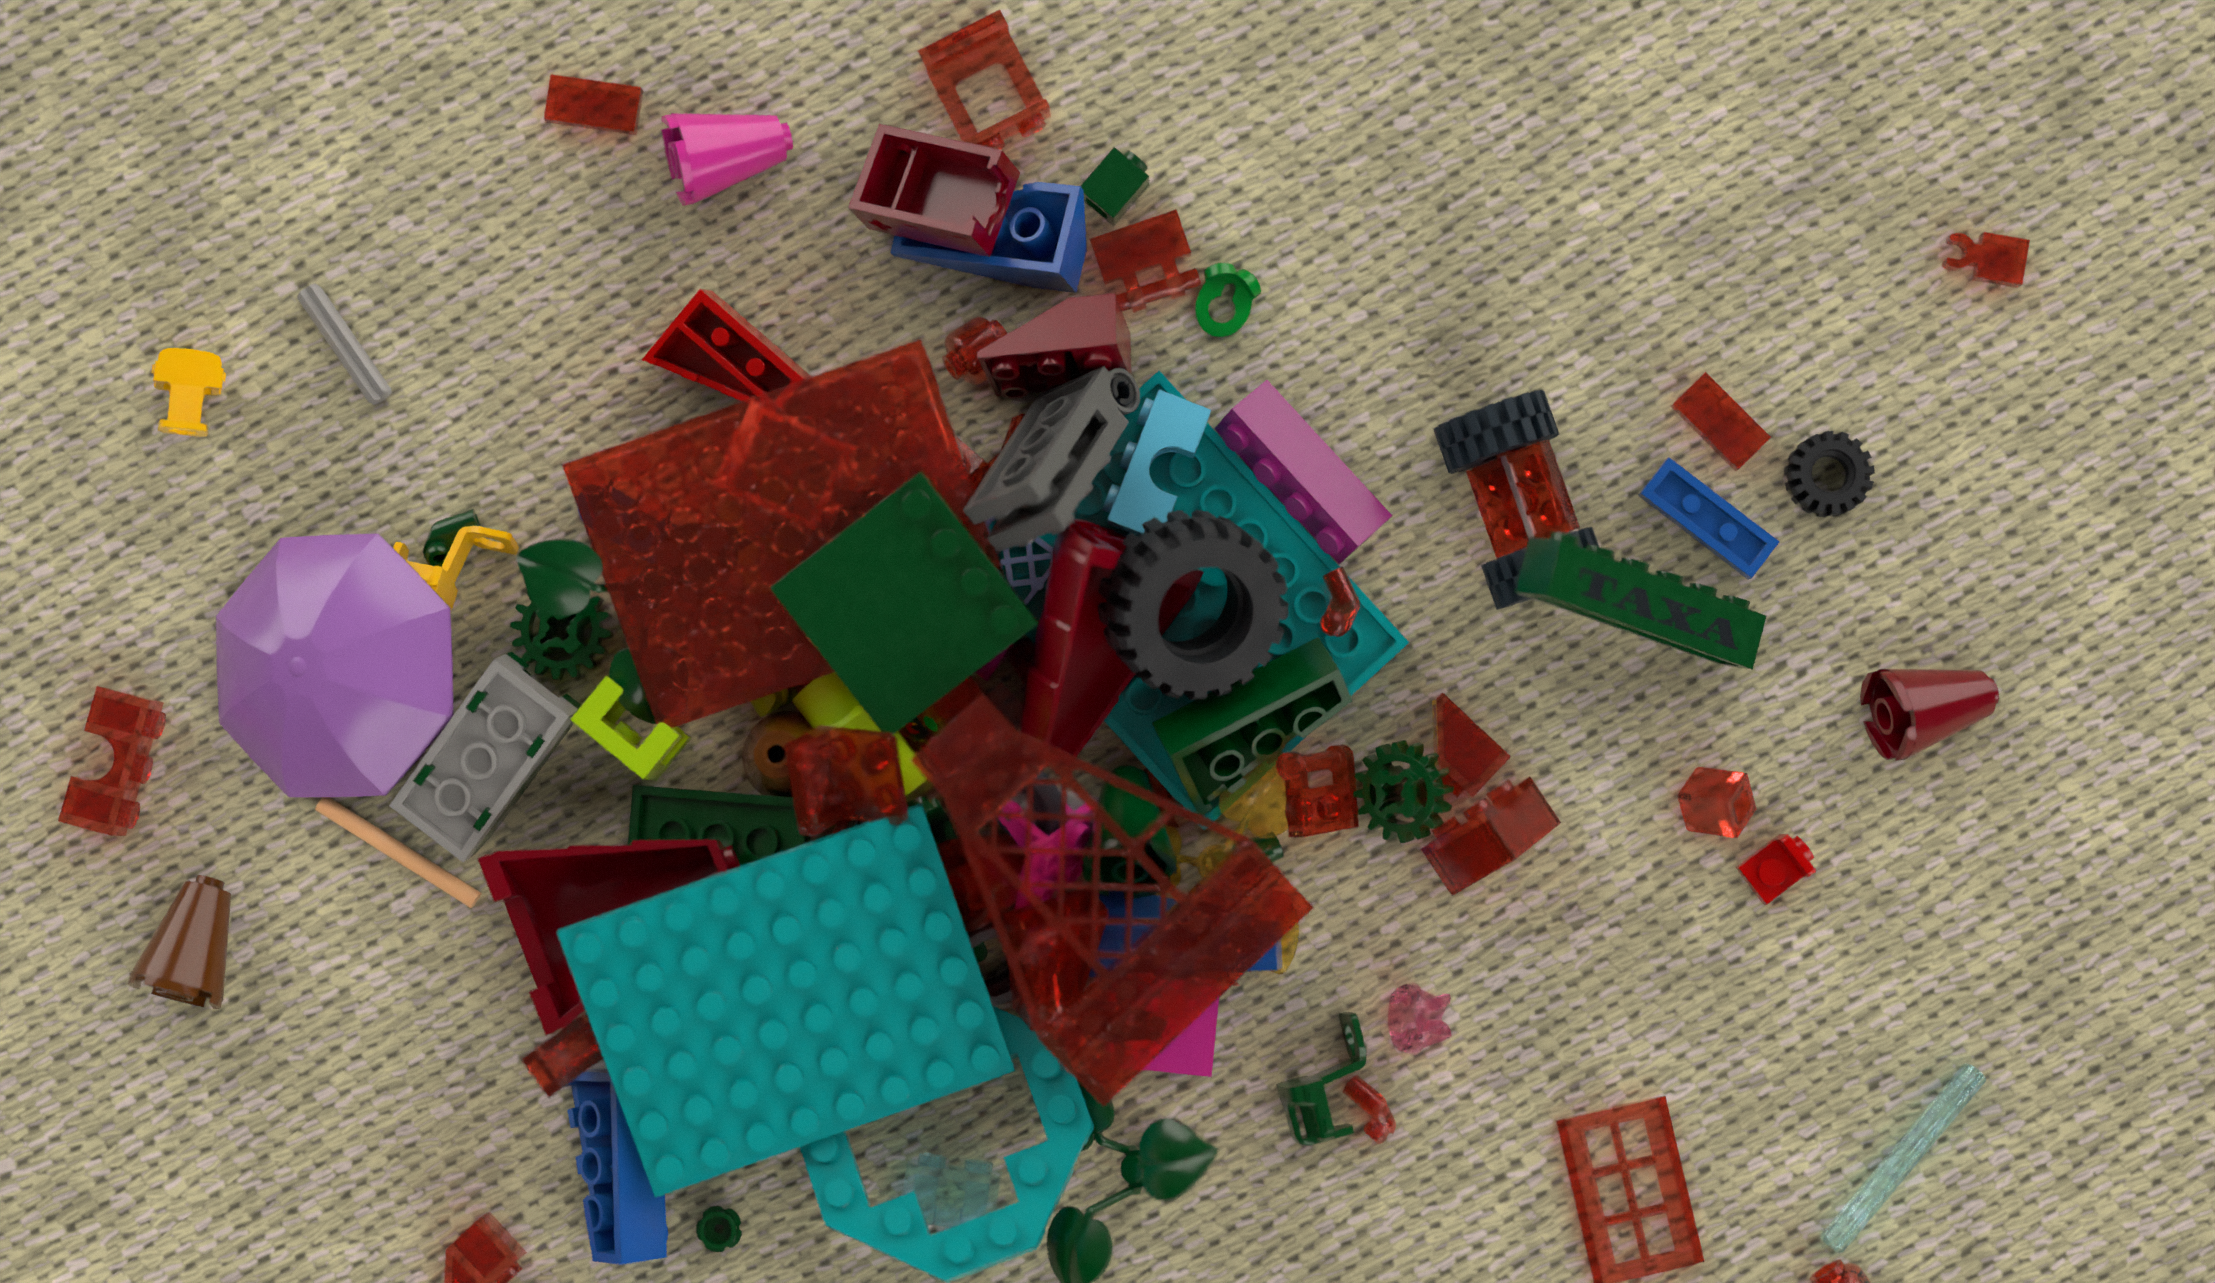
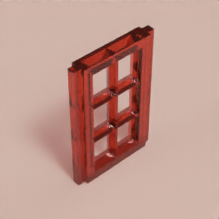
[1555,1095,1705,1283]

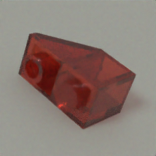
[444,1211,527,1283]

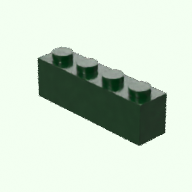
[1152,637,1352,818]

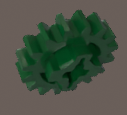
[510,591,614,680]
[1353,740,1454,843]

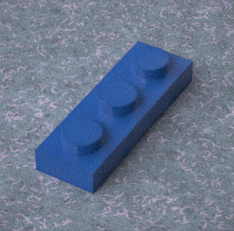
[1638,457,1780,580]

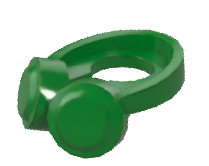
[1195,262,1261,338]

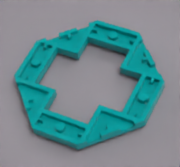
[800,1006,1094,1283]

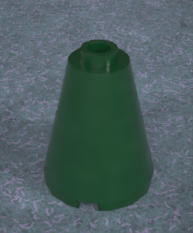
[1082,765,1177,899]

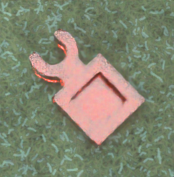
[1942,232,2030,288]

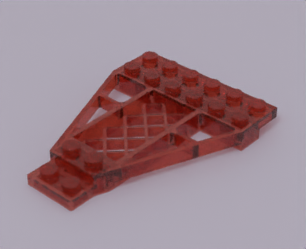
[910,694,1314,1107]

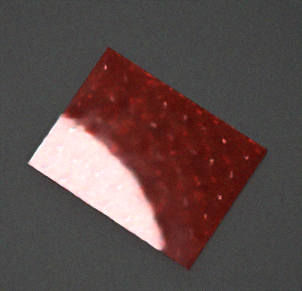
[562,338,1007,728]

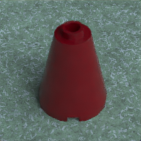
[1860,669,1999,761]

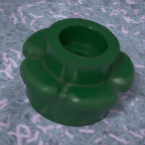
[696,1205,742,1252]

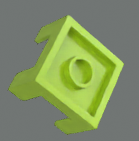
[570,676,691,781]

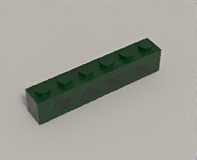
[1515,532,1767,670]

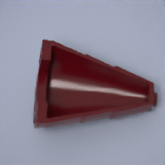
[1019,518,1204,767]
[477,840,740,1036]

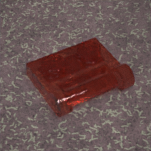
[1276,744,1359,837]

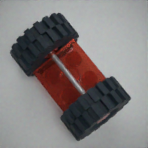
[1433,390,1599,610]

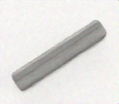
[297,284,392,405]

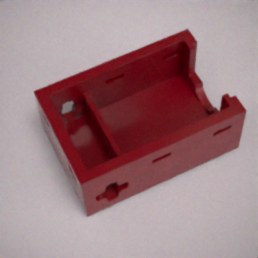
[848,124,1020,257]

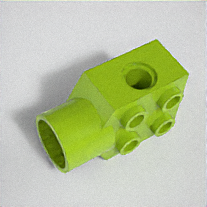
[792,668,940,814]

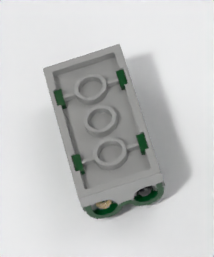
[389,651,582,862]

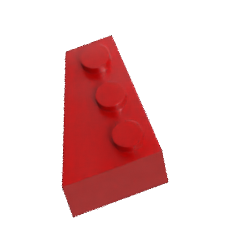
[642,289,816,416]

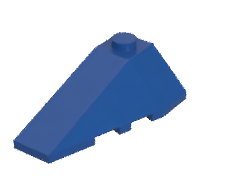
[890,182,1087,293]

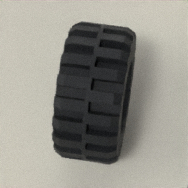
[1098,510,1289,700]

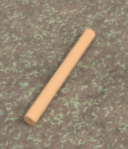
[315,797,482,908]

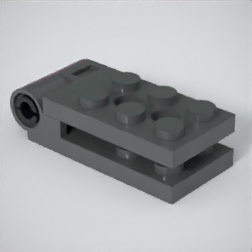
[963,366,1140,552]

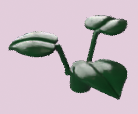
[516,522,740,724]
[1047,1071,1218,1283]

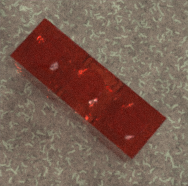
[58,686,166,836]

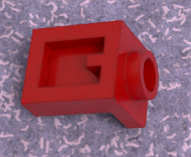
[1735,834,1816,905]

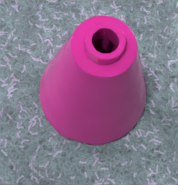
[661,113,793,206]

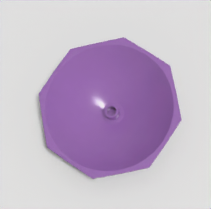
[216,534,454,797]

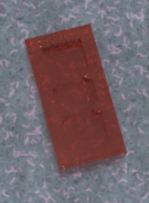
[544,74,643,135]
[1671,372,1771,471]

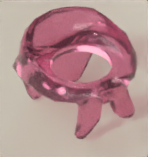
[1388,982,1452,1055]

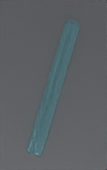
[1821,1063,1986,1253]

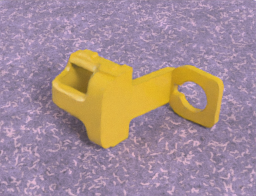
[152,348,226,437]
[393,526,519,613]

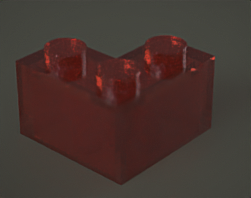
[1421,776,1561,896]

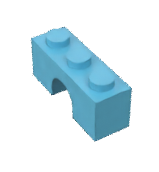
[1102,390,1211,536]

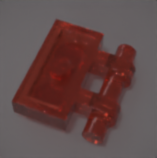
[1089,209,1201,313]

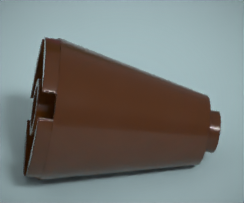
[742,711,834,799]
[127,875,231,1009]

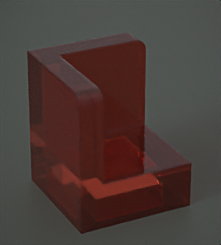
[1677,767,1757,838]

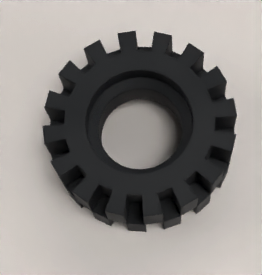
[1784,431,1875,517]

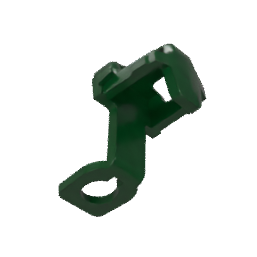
[1276,1012,1366,1146]

